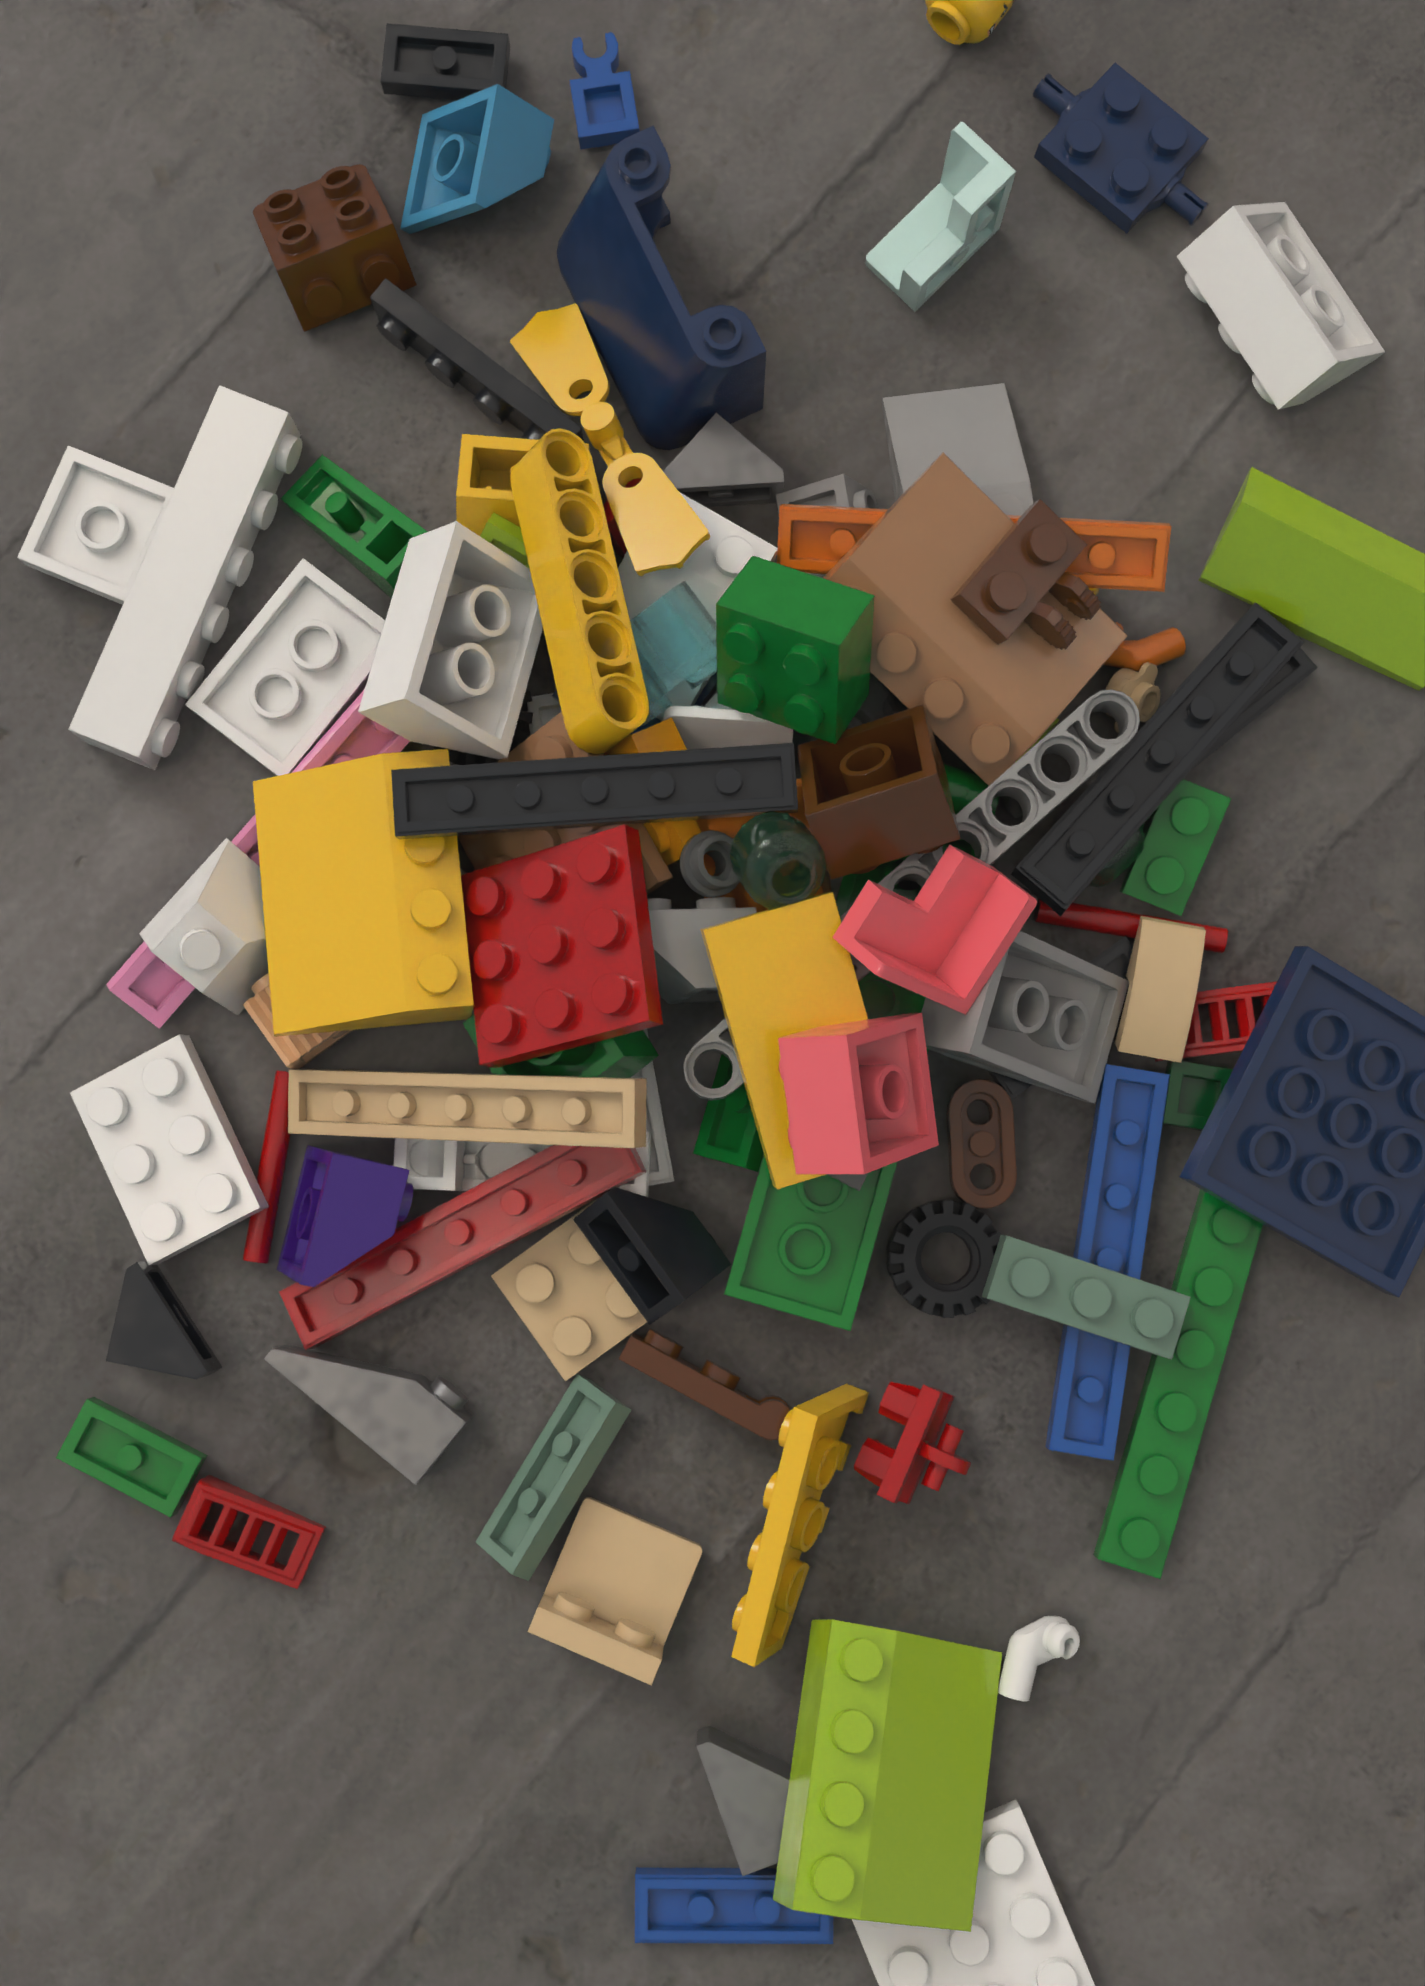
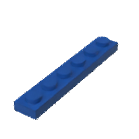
[1045,1064,1170,1461]

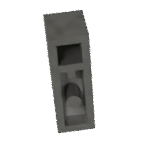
[264,1344,473,1485]

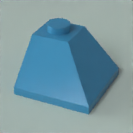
[400,84,554,234]

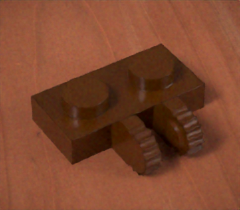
[950,499,1101,650]

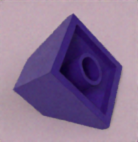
[276,1145,413,1287]

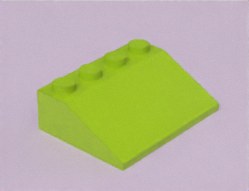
[773,1619,1002,1932]

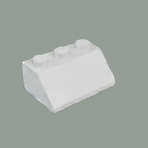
[1177,202,1385,410]
[358,521,543,759]

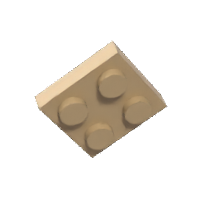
[491,1200,647,1381]

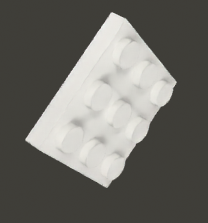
[852,1799,1095,1986]

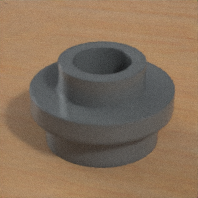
[680,830,745,897]

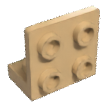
[528,1497,702,1686]

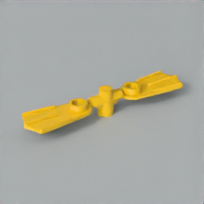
[510,303,710,576]

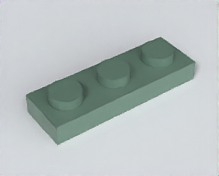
[982,1235,1191,1360]
[476,1373,632,1581]

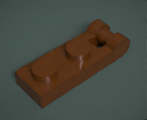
[619,1329,790,1440]

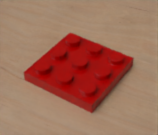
[461,824,663,1068]

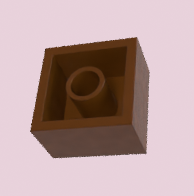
[798,704,960,880]

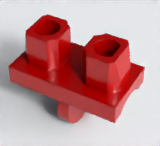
[854,1382,971,1504]

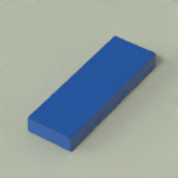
[635,1867,833,1944]

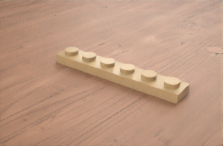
[288,1069,647,1148]

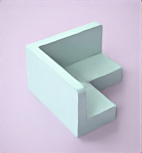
[865,122,1016,312]

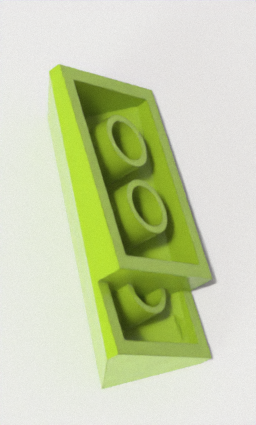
[1198,467,1425,691]

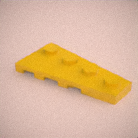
[731,1383,869,1667]

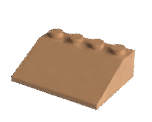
[823,452,1127,786]

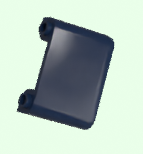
[557,125,766,450]

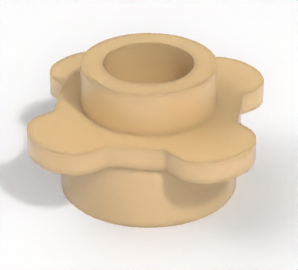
[1106,662,1161,733]

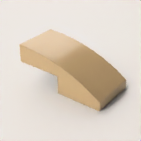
[1115,916,1206,1063]

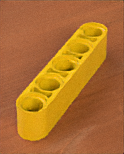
[510,428,649,754]

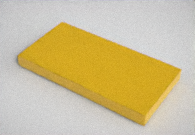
[700,892,868,1189]

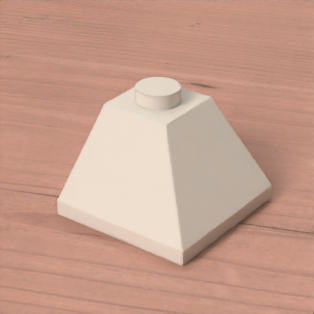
[139,838,269,1015]

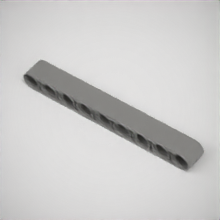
[683,689,1140,1101]

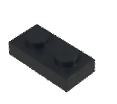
[380,23,511,100]

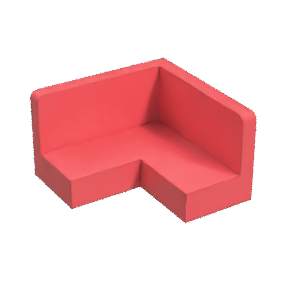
[832,844,1037,1015]

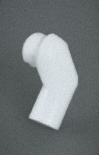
[998,1616,1080,1702]

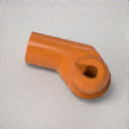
[1103,622,1186,672]

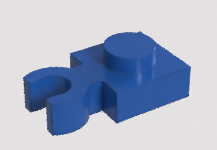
[569,32,640,150]

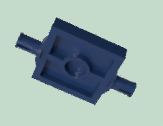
[1033,62,1209,234]

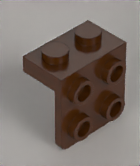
[253,164,417,332]

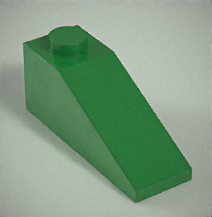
[280,454,428,599]

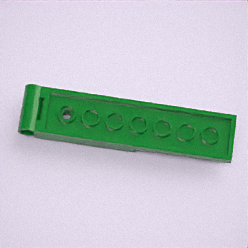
[724,764,1000,1331]

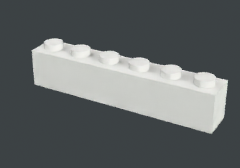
[68,385,302,770]

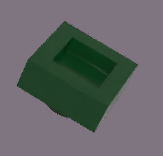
[1163,1061,1233,1131]

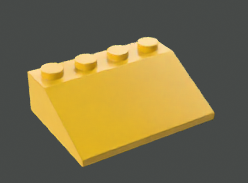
[253,749,474,1037]

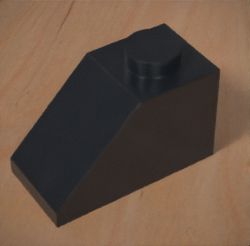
[573,1187,731,1325]

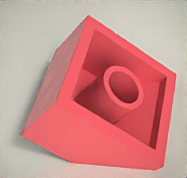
[778,1012,939,1174]

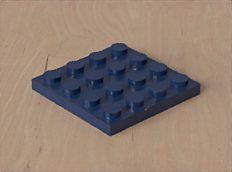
[1179,946,1425,1298]

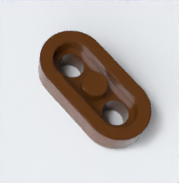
[946,1079,1017,1208]

